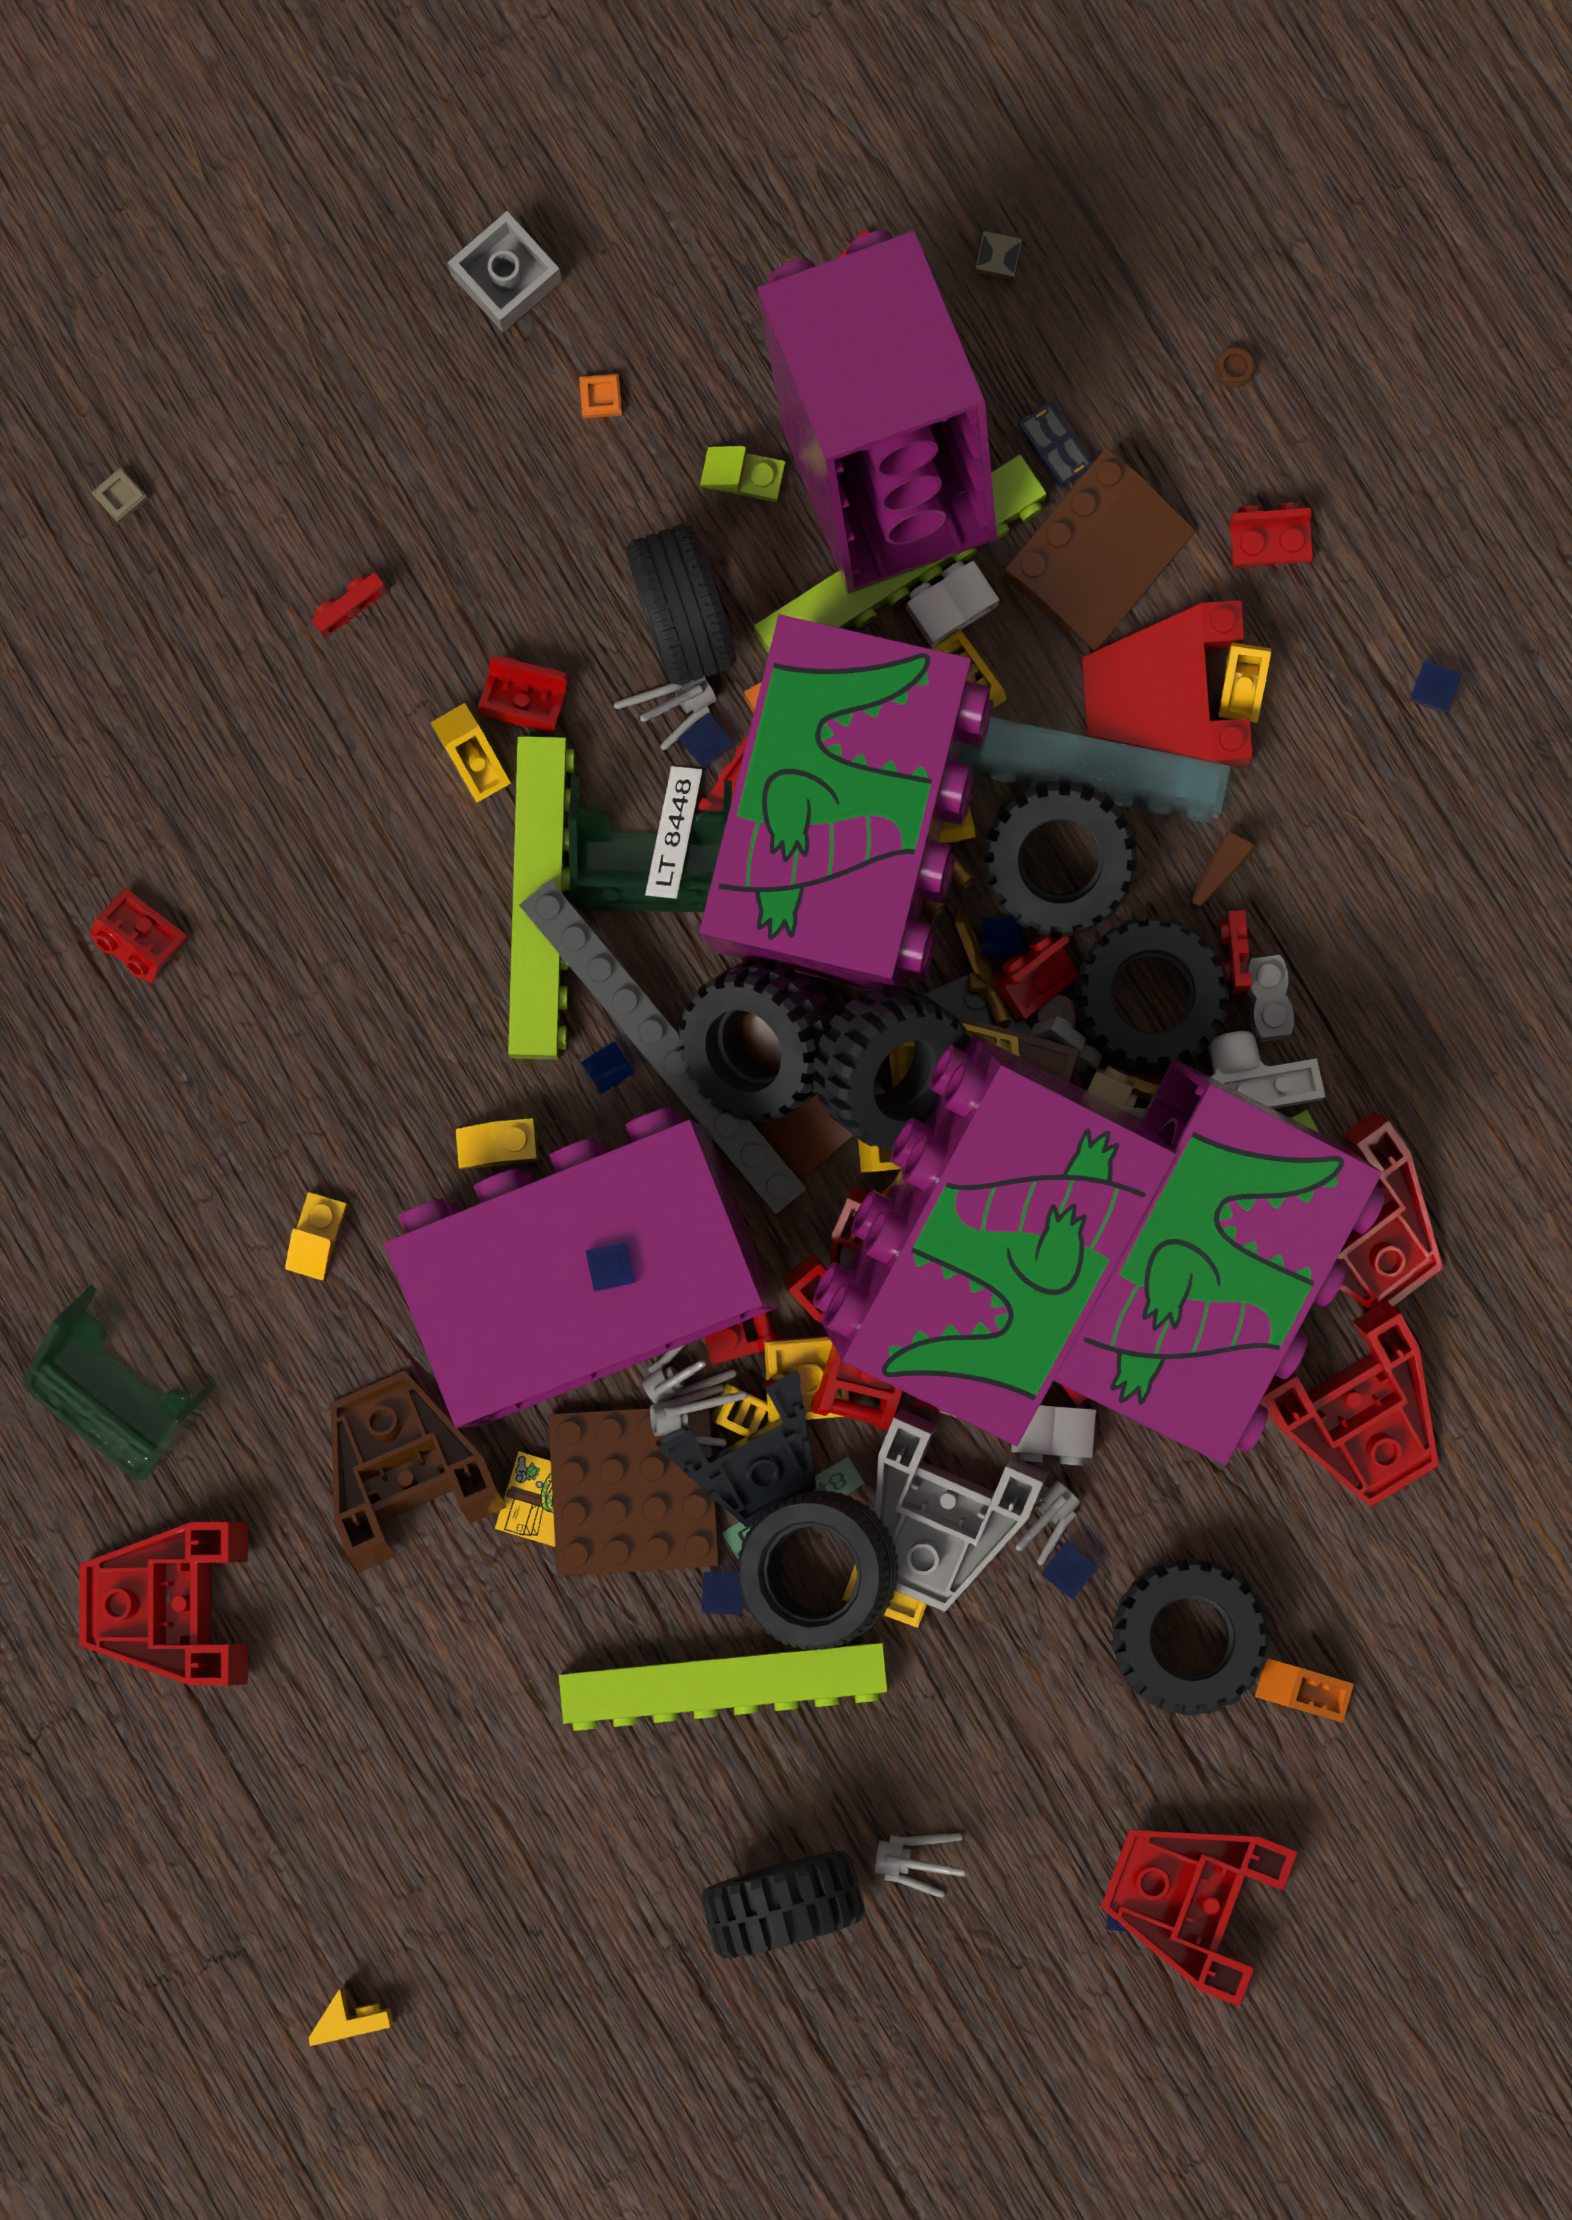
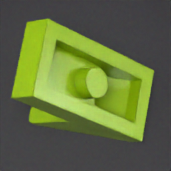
[700,446,785,503]

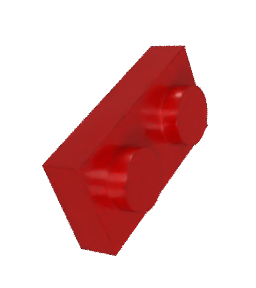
[311,572,387,640]

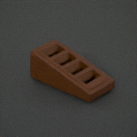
[1189,832,1255,911]

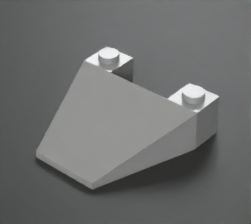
[875,1409,1049,1612]

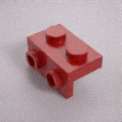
[477,655,568,734]
[992,934,1078,1021]

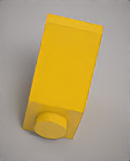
[430,703,511,803]
[456,1118,539,1169]

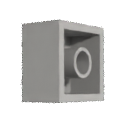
[447,211,562,332]

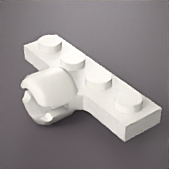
[1208,1031,1326,1109]

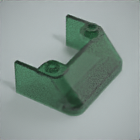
[568,777,732,913]
[23,1284,216,1480]

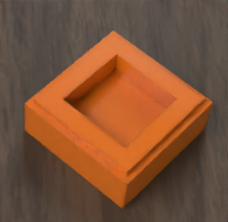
[579,374,622,419]

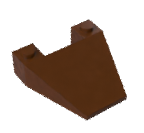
[331,1370,507,1573]

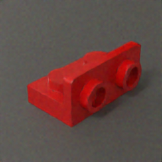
[1229,503,1313,568]
[90,888,187,984]

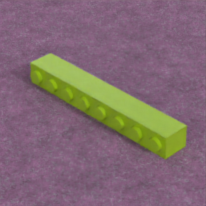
[754,454,1047,654]
[508,737,575,1060]
[559,1642,887,1731]

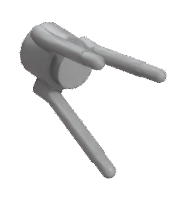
[614,676,716,750]
[642,1345,737,1404]
[650,1384,748,1447]
[1016,1481,1080,1565]
[875,1833,967,1898]

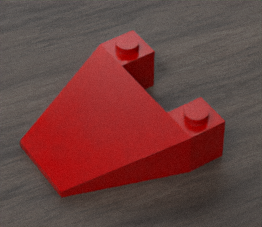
[1082,601,1252,768]
[1337,1111,1443,1310]
[1260,1301,1439,1507]
[79,1522,248,1686]
[1101,1830,1299,2007]

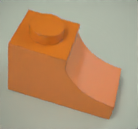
[1255,1658,1354,1723]

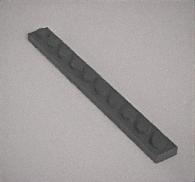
[519,880,806,1214]

